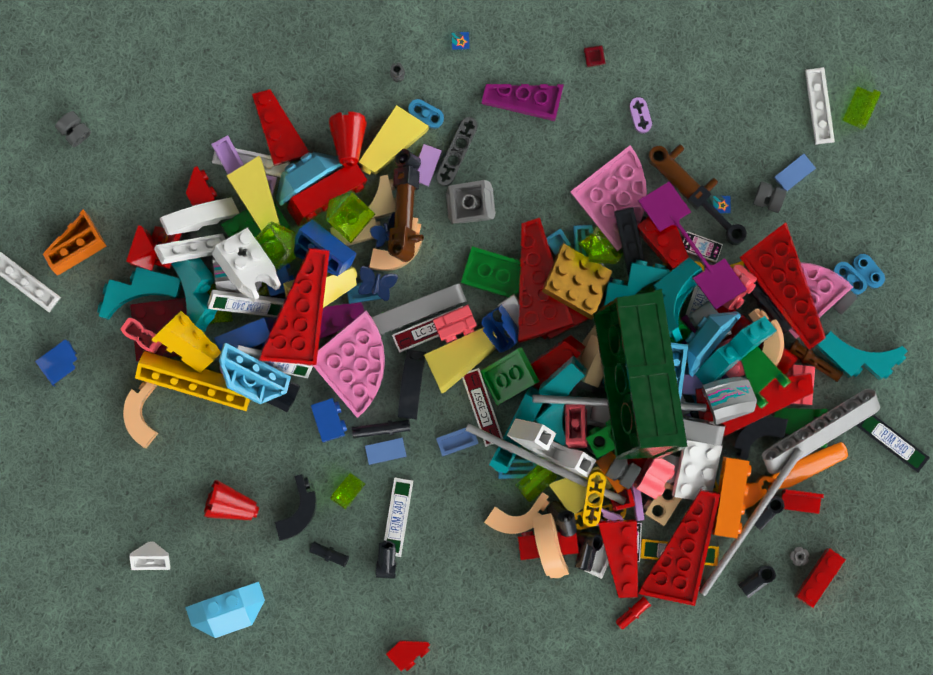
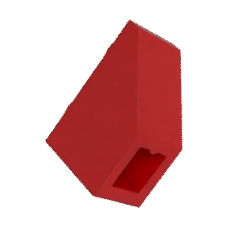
[186,166,217,206]
[386,640,430,672]

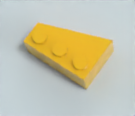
[151,311,221,373]

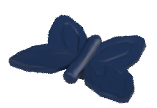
[370,212,395,249]
[358,266,398,301]

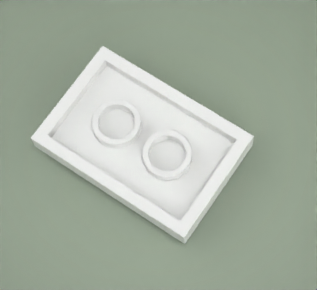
[672,440,722,500]

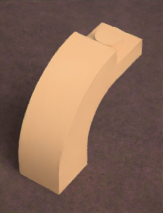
[369,217,422,271]
[748,309,784,366]
[123,381,158,449]
[484,492,549,534]
[532,513,569,578]

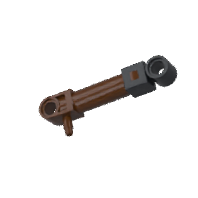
[388,149,424,262]

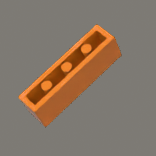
[711,457,751,538]

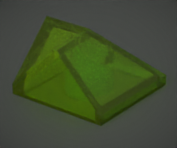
[326,191,376,243]
[255,222,296,272]
[578,226,623,264]

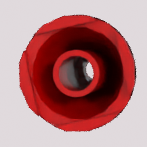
[329,112,367,167]
[203,480,259,521]

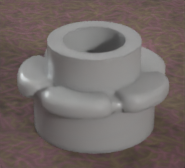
[790,547,809,566]

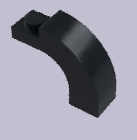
[398,349,426,420]
[734,417,788,460]
[275,474,317,541]

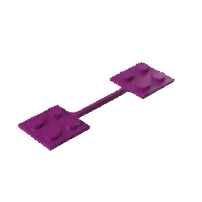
[638,181,747,310]

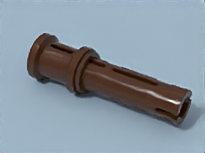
[788,339,843,382]

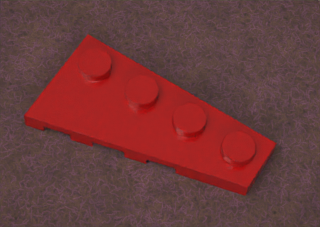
[252,89,310,166]
[598,520,638,598]

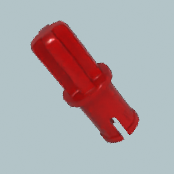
[616,597,651,629]

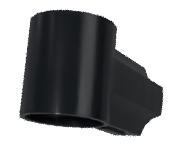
[747,494,785,531]
[546,500,577,537]
[575,531,603,572]
[376,540,396,579]
[738,564,776,598]

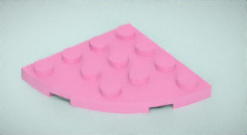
[570,145,647,252]
[755,262,853,339]
[312,311,385,418]

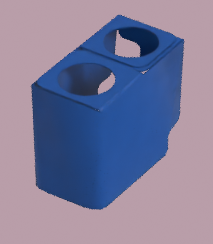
[481,304,519,352]
[35,340,77,387]

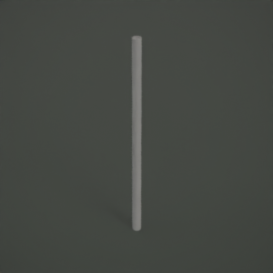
[532,395,707,411]
[465,423,626,505]
[699,448,803,596]

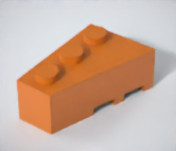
[43,209,107,276]

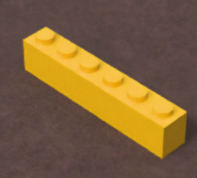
[135,351,251,411]

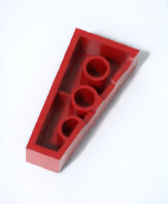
[287,164,367,227]

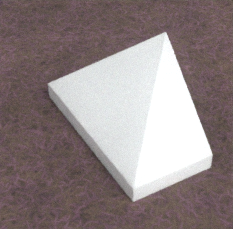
[129,542,170,570]

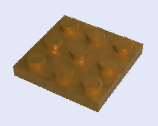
[542,243,612,319]

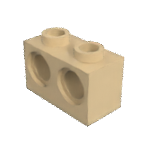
[643,482,682,526]

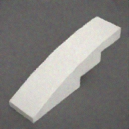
[160,197,239,235]

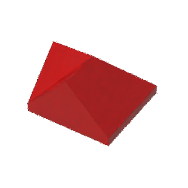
[126,225,157,271]

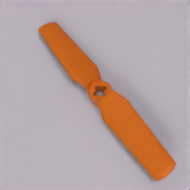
[685,442,848,514]

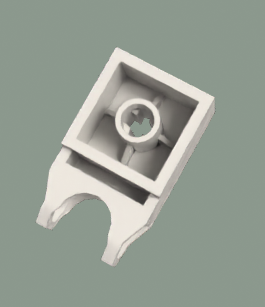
[212,228,281,302]

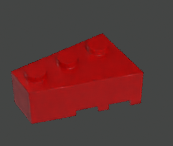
[637,217,689,271]
[530,335,586,389]

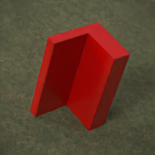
[781,489,824,514]

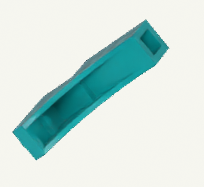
[654,257,703,342]
[171,258,218,333]
[603,260,670,307]
[97,267,182,320]
[695,316,777,385]
[815,331,908,380]
[536,355,587,446]
[489,387,543,474]

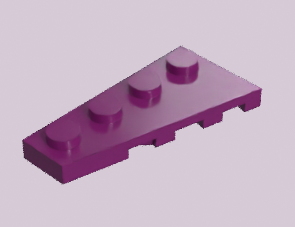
[481,84,564,121]
[319,302,365,340]

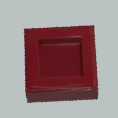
[584,45,606,67]

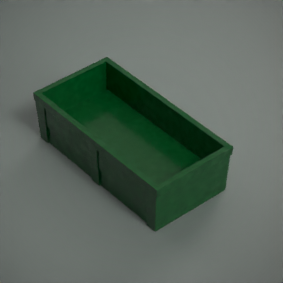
[593,289,688,460]

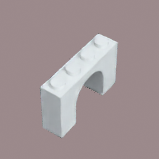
[507,419,596,478]

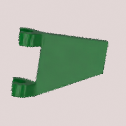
[741,346,791,409]
[775,408,827,448]

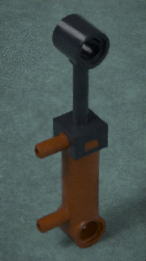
[648,144,747,245]

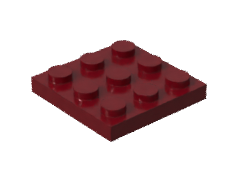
[130,298,187,362]

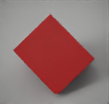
[610,488,635,512]

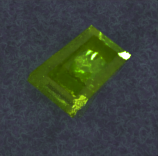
[330,473,365,510]

